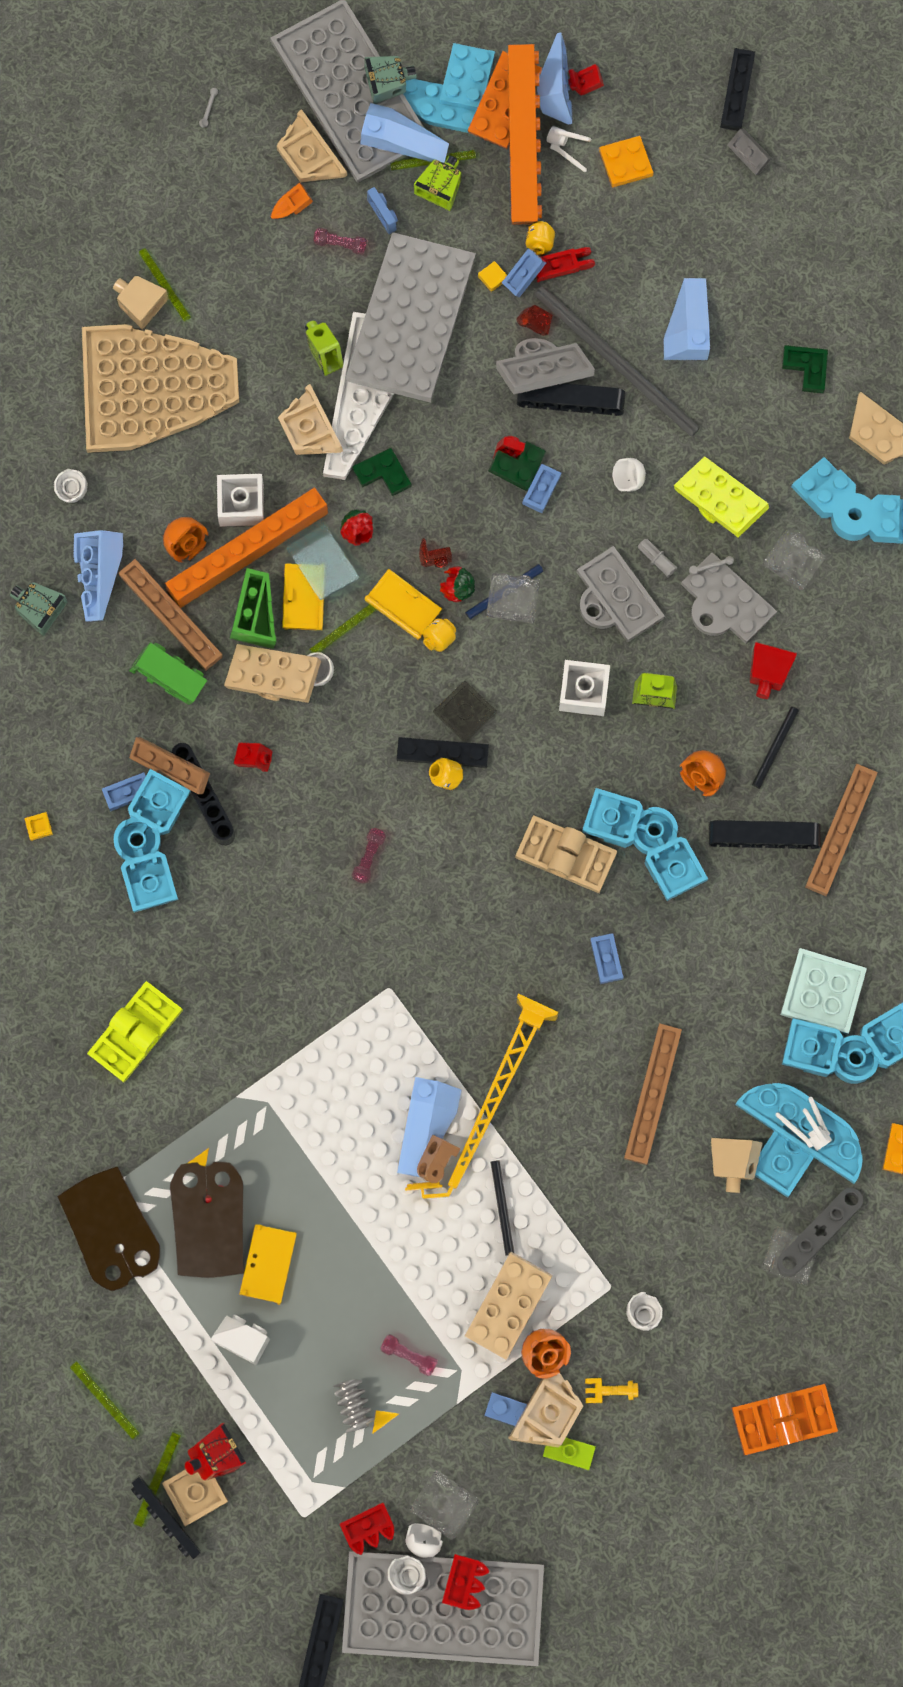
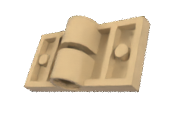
[224,644,321,703]
[515,815,617,893]
[465,1252,553,1360]

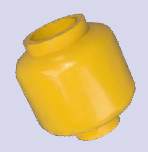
[525,221,555,255]
[423,618,456,652]
[429,758,463,790]

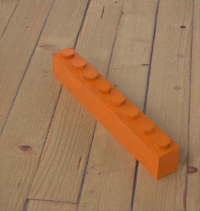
[508,44,542,225]
[165,487,328,608]

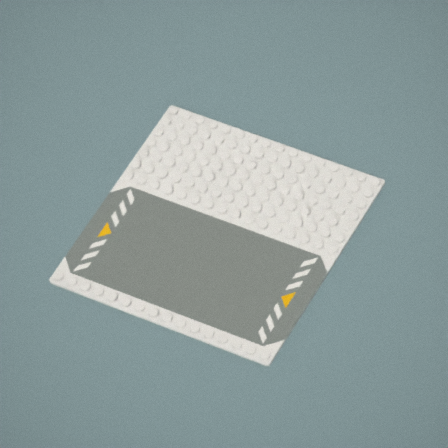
[115,988,611,1517]

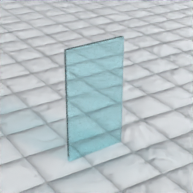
[283,519,360,600]

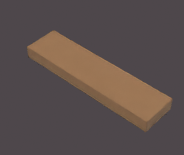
[129,737,210,794]

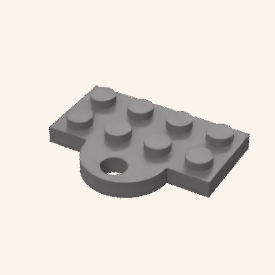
[496,338,595,395]
[576,546,665,643]
[681,553,777,644]

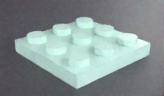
[780,948,867,1035]

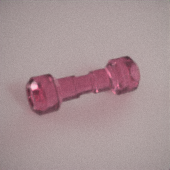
[313,227,367,255]
[351,828,386,883]
[380,1334,438,1376]

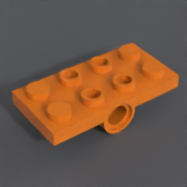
[468,51,543,149]
[731,1384,838,1456]

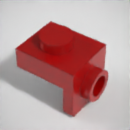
[568,64,604,95]
[493,436,526,459]
[233,743,273,772]

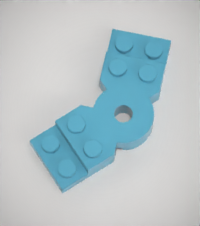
[791,457,903,544]
[114,769,191,913]
[582,788,708,901]
[782,1003,903,1084]

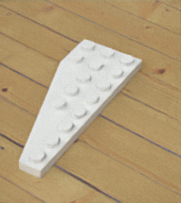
[323,312,394,480]

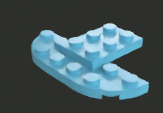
[404,43,495,133]
[735,1083,862,1198]

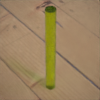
[390,150,476,171]
[139,248,191,321]
[309,604,377,653]
[70,1361,140,1440]
[133,1432,181,1527]

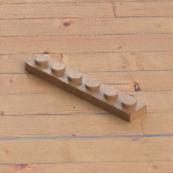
[118,559,223,671]
[805,764,878,896]
[624,1023,682,1165]

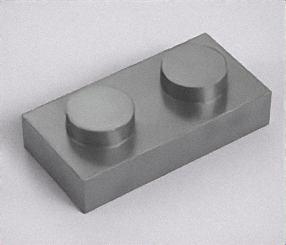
[727,128,772,175]

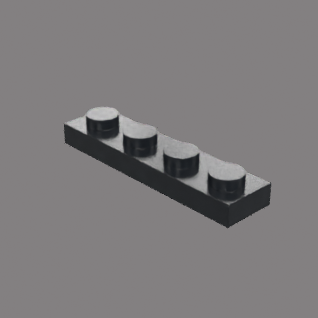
[720,48,756,131]
[397,737,489,768]
[131,1475,201,1559]
[299,1594,344,1687]

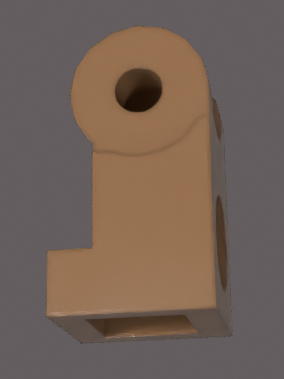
[417,1135,460,1183]

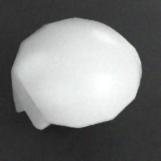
[612,458,646,491]
[54,469,88,503]
[307,652,334,686]
[626,1292,663,1331]
[406,1523,443,1558]
[388,1556,426,1594]

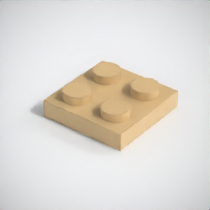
[162,1469,228,1527]

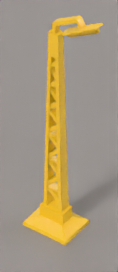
[405,994,558,1199]

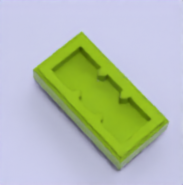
[542,1438,596,1470]

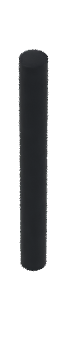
[752,707,799,789]
[490,1160,515,1256]

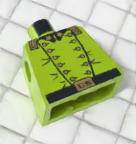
[414,156,461,211]
[305,321,344,376]
[632,673,677,709]

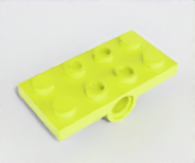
[674,456,769,537]
[87,981,183,1083]

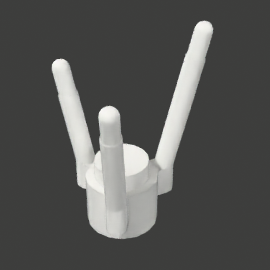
[547,126,591,172]
[775,1097,832,1150]

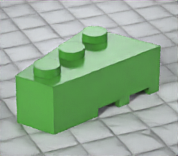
[230,568,276,649]
[129,642,207,705]

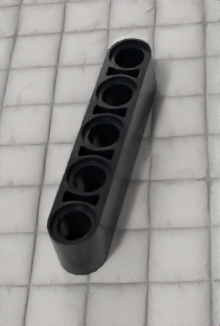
[517,383,625,416]
[172,743,235,846]
[709,820,821,849]

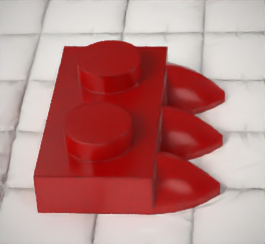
[339,1503,394,1555]
[442,1554,490,1610]

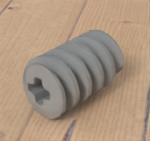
[332,1379,374,1433]

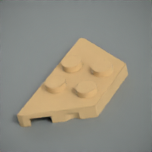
[277,109,347,183]
[278,384,343,455]
[849,392,903,464]
[508,1373,583,1447]

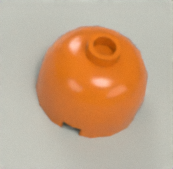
[163,517,208,563]
[680,750,726,796]
[521,1329,571,1378]

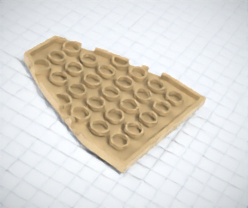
[82,324,239,453]

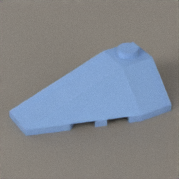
[535,32,572,125]
[360,103,449,163]
[664,278,710,360]
[74,530,123,622]
[397,1077,461,1177]

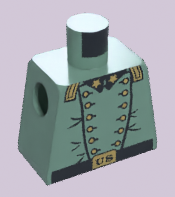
[364,56,416,104]
[10,582,68,636]

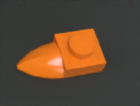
[271,183,313,219]

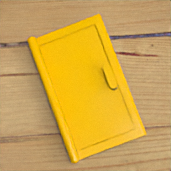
[282,564,325,630]
[365,569,442,640]
[239,1224,297,1305]

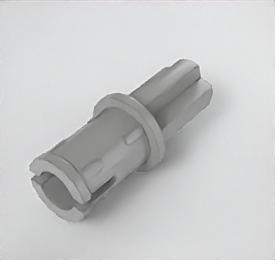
[638,539,677,577]

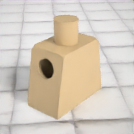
[113,276,168,329]
[711,1138,762,1193]

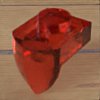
[516,305,553,336]
[419,538,452,568]

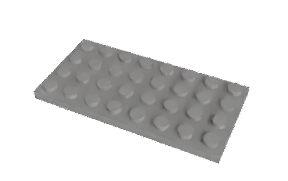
[270,0,424,183]
[346,232,476,403]
[342,1551,544,1666]

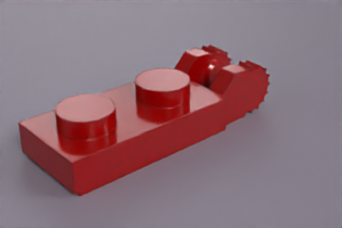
[536,247,595,282]

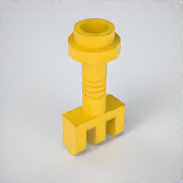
[585,1378,638,1403]

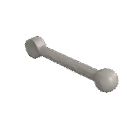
[199,88,218,128]
[689,556,734,576]

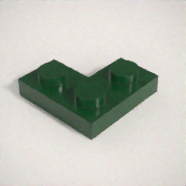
[782,345,828,394]
[488,441,546,491]
[352,448,412,496]

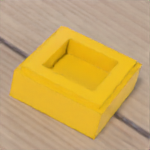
[478,261,507,292]
[24,812,53,841]

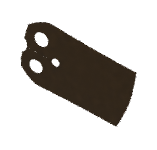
[170,1162,244,1278]
[57,1166,160,1291]

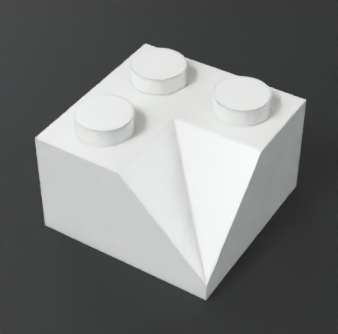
[217,474,264,527]
[559,660,610,716]
[211,1315,270,1365]

